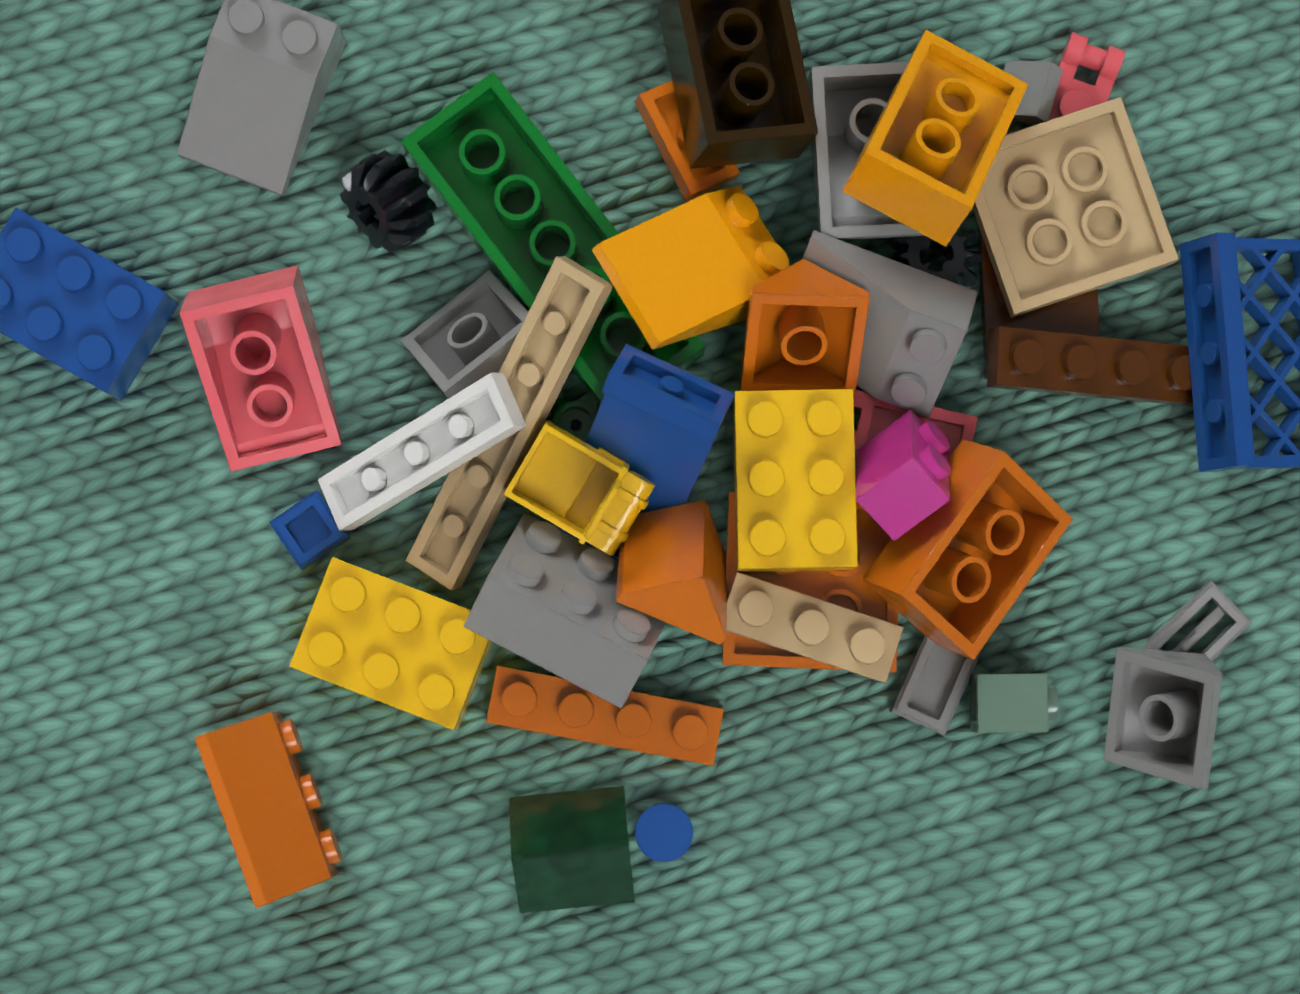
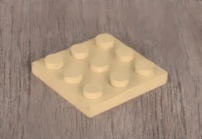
[972,97,1179,318]

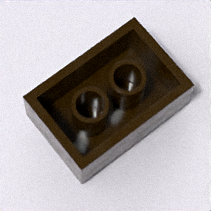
[658,0,818,169]

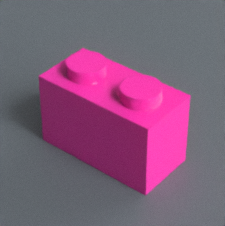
[856,409,952,541]

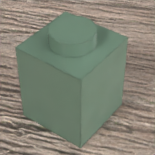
[970,674,1058,733]

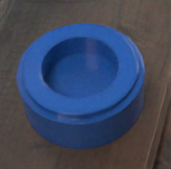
[635,803,693,862]

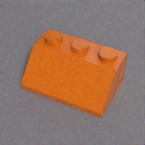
[195,711,343,909]

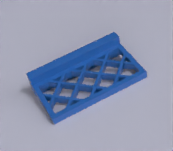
[1179,233,1300,472]

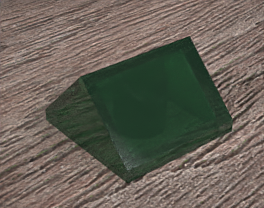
[509,786,635,913]

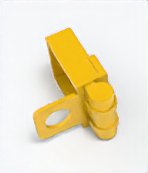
[503,420,656,556]

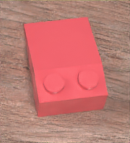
[179,265,342,471]

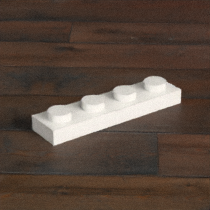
[318,373,526,531]

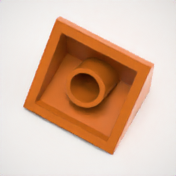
[739,259,870,396]
[616,500,727,645]

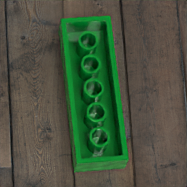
[401,72,706,406]

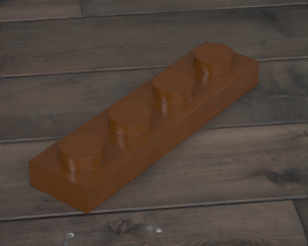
[987,326,1193,407]

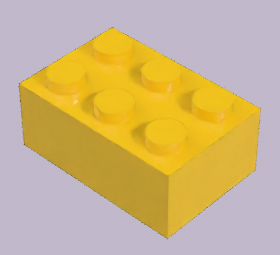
[733,389,858,572]
[289,557,492,730]

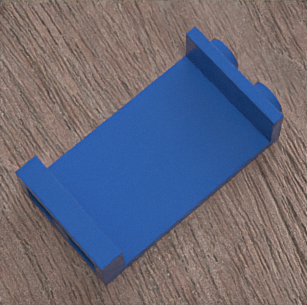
[549,344,735,561]

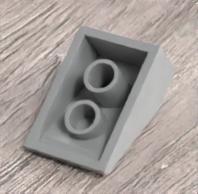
[177,0,347,197]
[807,62,925,240]
[803,230,978,418]

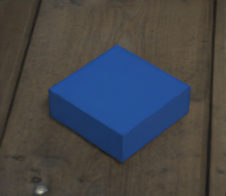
[269,490,351,570]

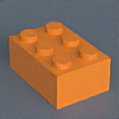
[862,439,1073,660]

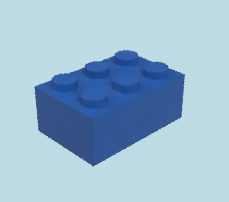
[0,208,179,401]

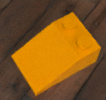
[842,30,1029,247]
[592,185,790,350]

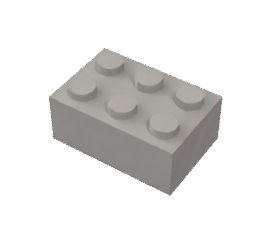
[463,513,666,709]

